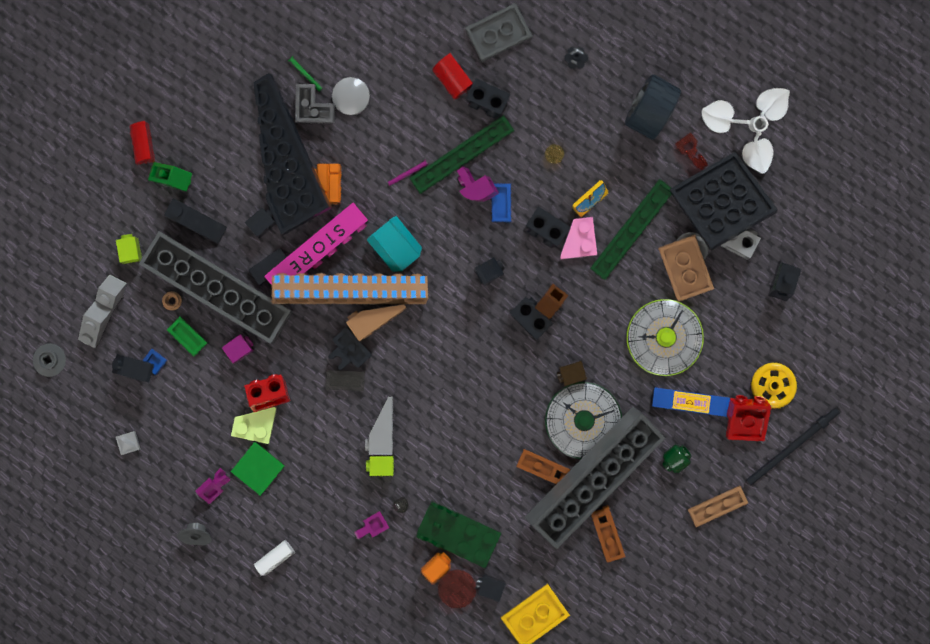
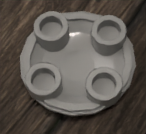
[332,77,370,115]

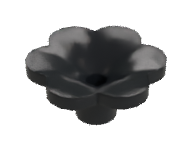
[564,47,588,69]

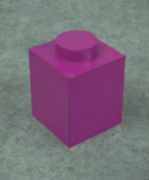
[222,334,254,364]

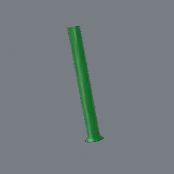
[288,56,322,91]

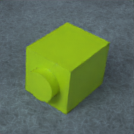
[116,234,142,264]
[366,456,394,476]

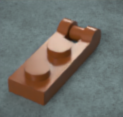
[516,449,571,484]
[591,505,625,563]

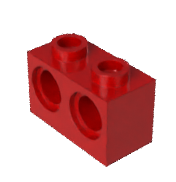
[244,374,290,412]

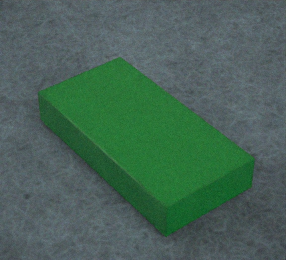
[167,316,208,357]

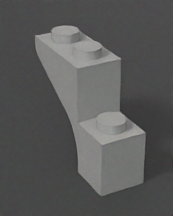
[78,275,127,348]

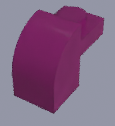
[457,167,499,202]

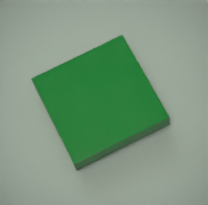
[231,442,285,496]

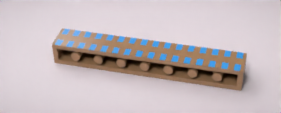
[272,273,428,304]

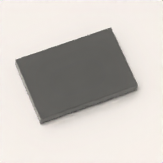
[465,3,533,62]

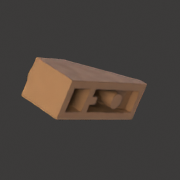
[346,304,407,342]

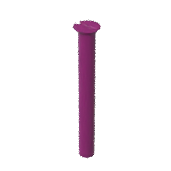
[388,160,429,186]

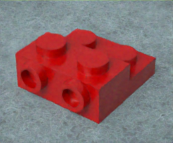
[726,395,772,441]

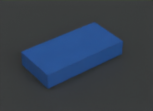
[492,184,511,222]

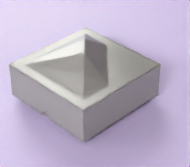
[116,431,141,455]

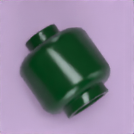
[662,445,692,473]

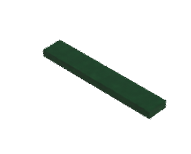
[409,115,514,195]
[590,179,672,281]

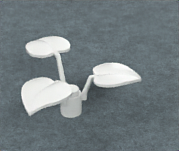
[701,88,790,174]

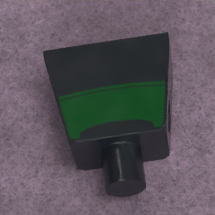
[768,261,801,301]

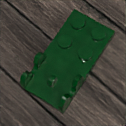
[415,501,501,568]

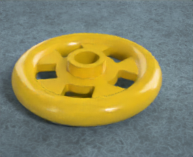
[751,363,797,409]

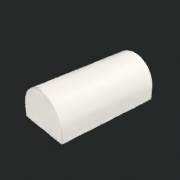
[254,540,295,576]

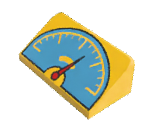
[572,180,609,217]

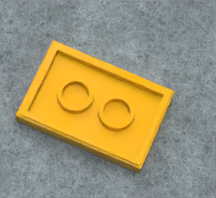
[501,584,570,644]

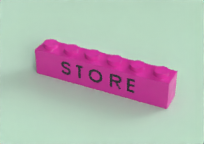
[264,203,368,285]

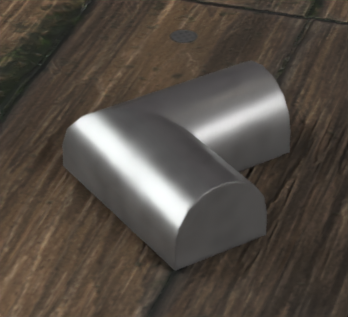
[295,84,335,123]

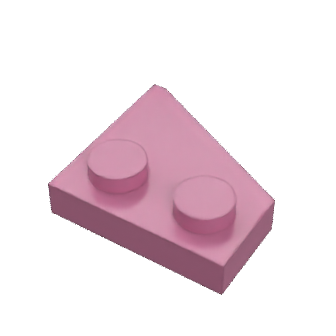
[560,217,597,260]

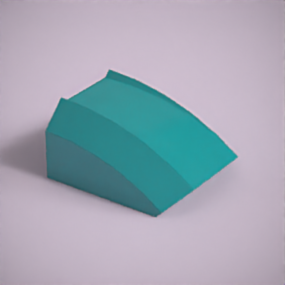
[367,216,422,272]

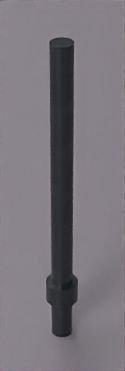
[746,408,840,486]

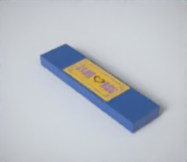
[652,387,730,417]

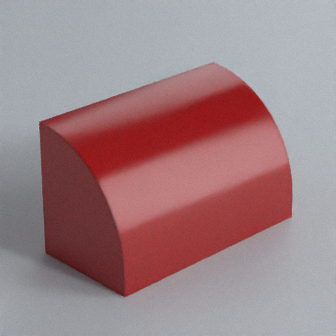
[432,53,473,100]
[129,121,155,165]

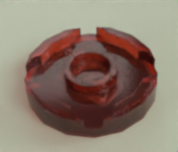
[438,569,476,608]

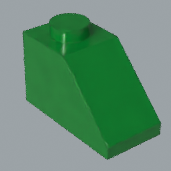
[148,162,193,191]

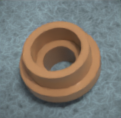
[162,291,182,311]

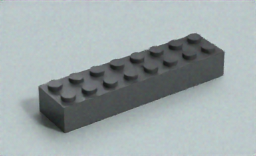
[139,231,293,345]
[525,407,665,549]

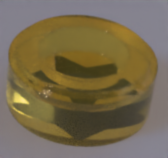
[545,145,564,164]

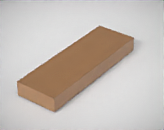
[687,486,748,527]

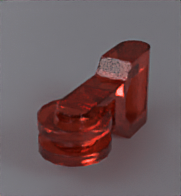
[675,133,708,170]

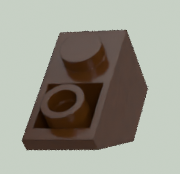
[534,284,568,319]

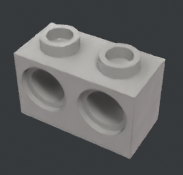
[721,229,761,260]

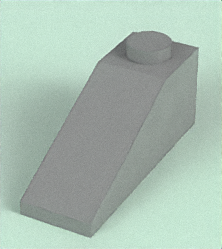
[365,397,393,455]

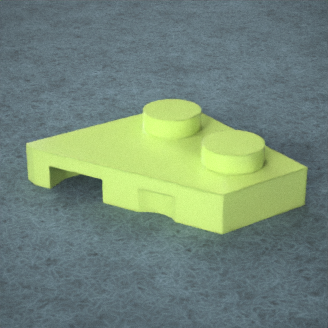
[231,407,277,444]

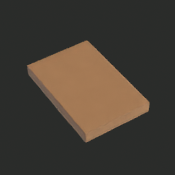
[658,235,714,302]

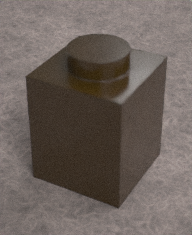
[556,361,587,386]

